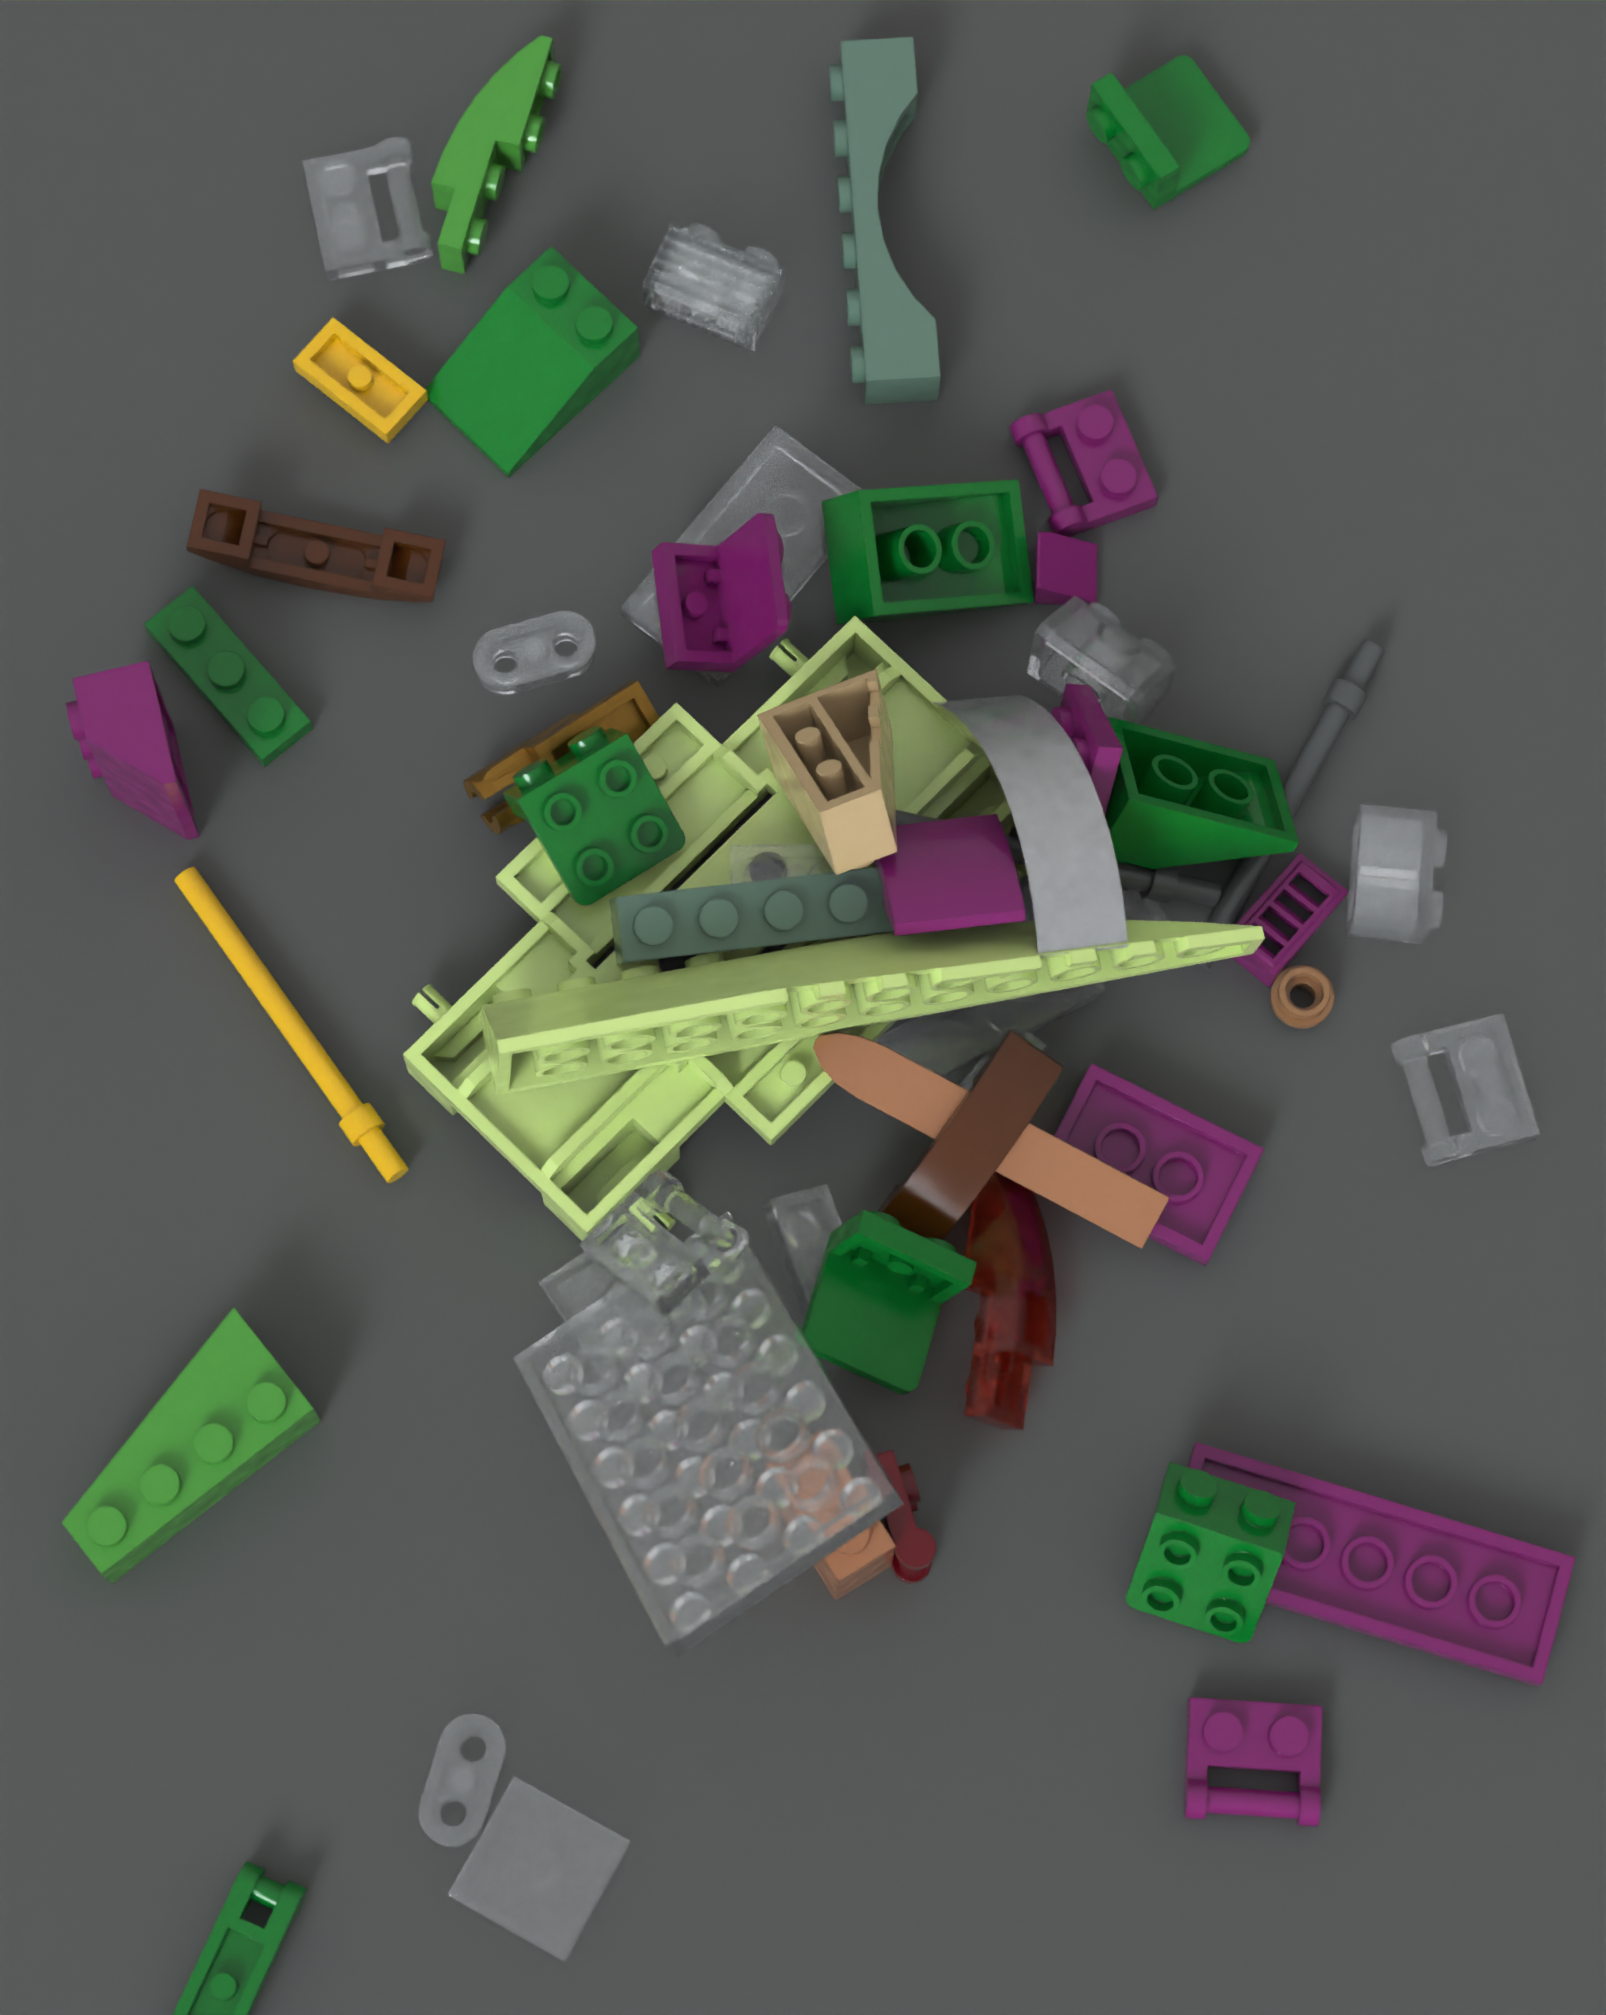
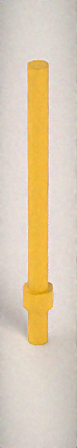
[174,867,409,1183]

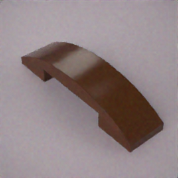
[187,489,446,602]
[878,1029,1064,1240]

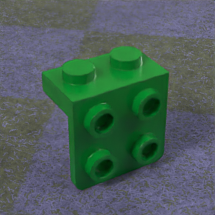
[1086,55,1250,210]
[502,725,685,906]
[799,1209,977,1395]
[1126,1462,1296,1643]

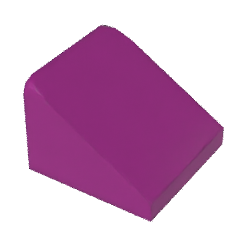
[1034,532,1097,606]

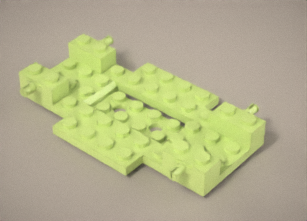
[403,616,1027,1248]

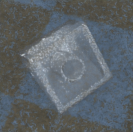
[1027,595,1177,725]

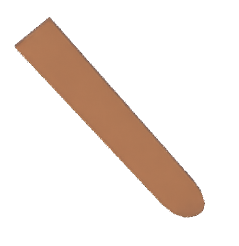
[813,1032,1170,1249]

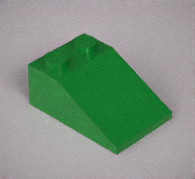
[425,246,640,478]
[821,479,1034,625]
[1105,716,1299,869]

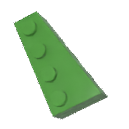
[61,1307,321,1584]

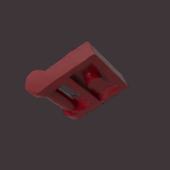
[864,1450,936,1584]

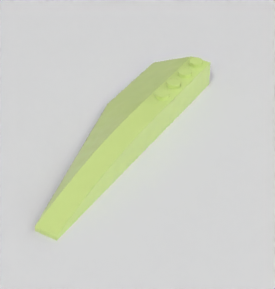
[481,920,1265,1095]

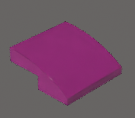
[874,814,1025,936]

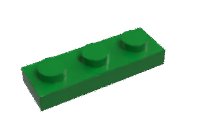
[144,586,313,767]

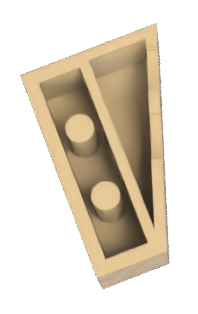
[757,669,897,875]

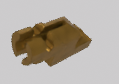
[463,681,660,834]

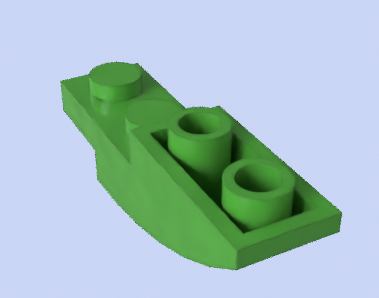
[431,35,562,274]

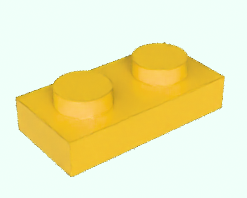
[293,317,428,444]

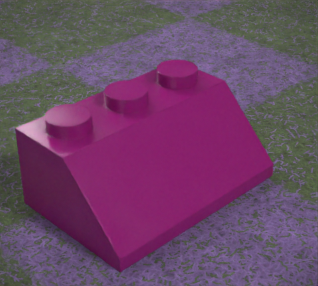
[66,660,199,840]

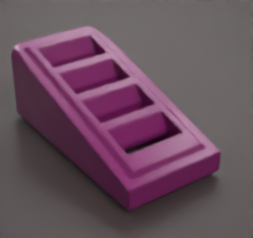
[1232,853,1349,988]

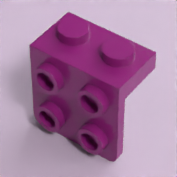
[651,513,792,672]

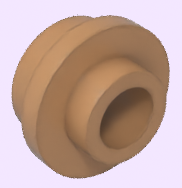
[1270,965,1335,1029]

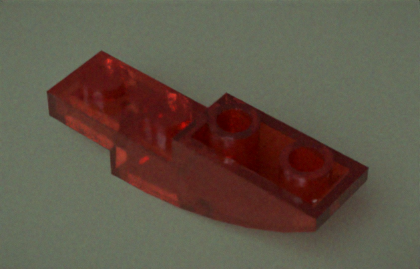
[963,1171,1056,1430]

